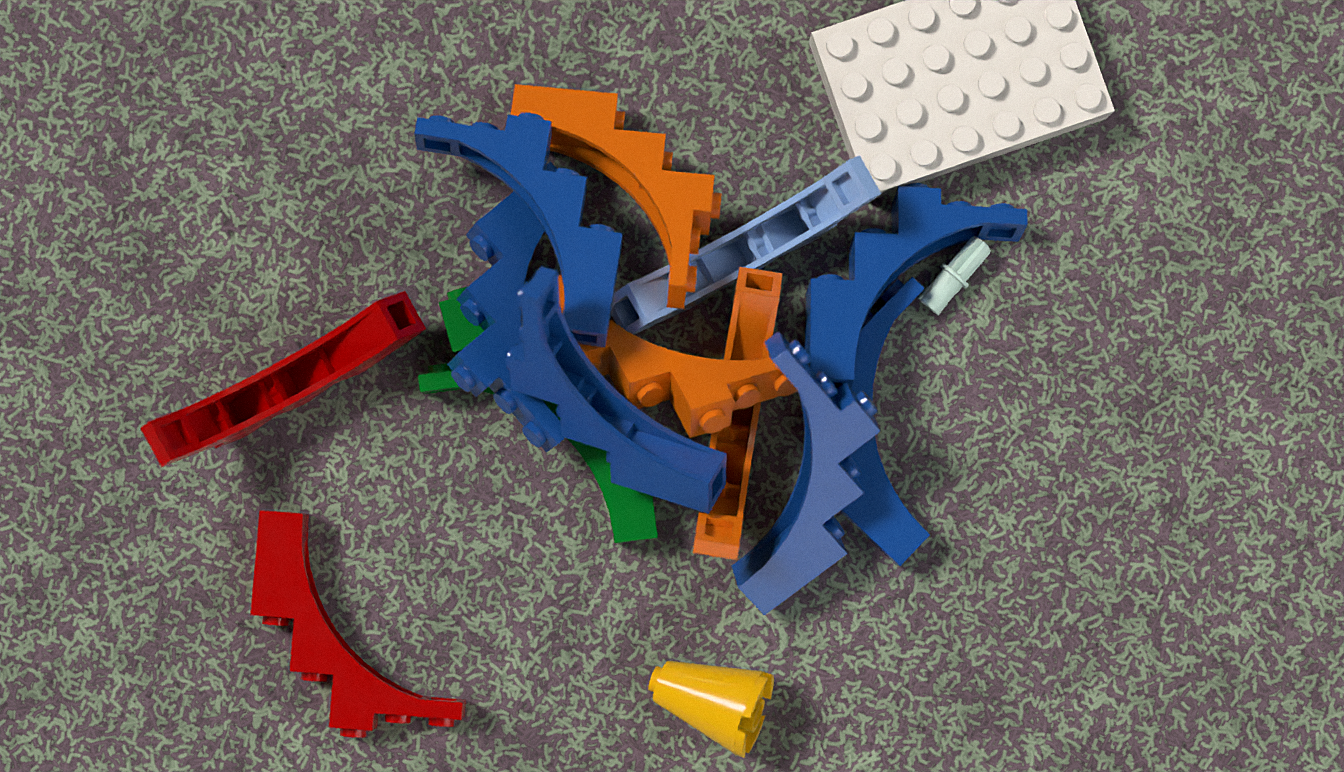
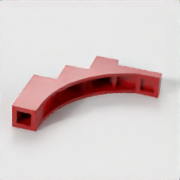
[140,291,426,467]
[250,510,466,738]

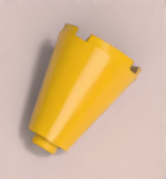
[648,661,774,758]

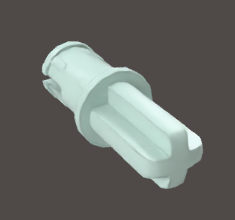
[918,236,991,316]

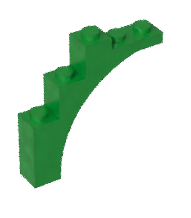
[418,363,658,543]

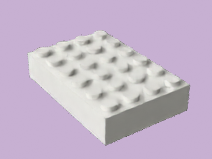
[809,0,1115,198]

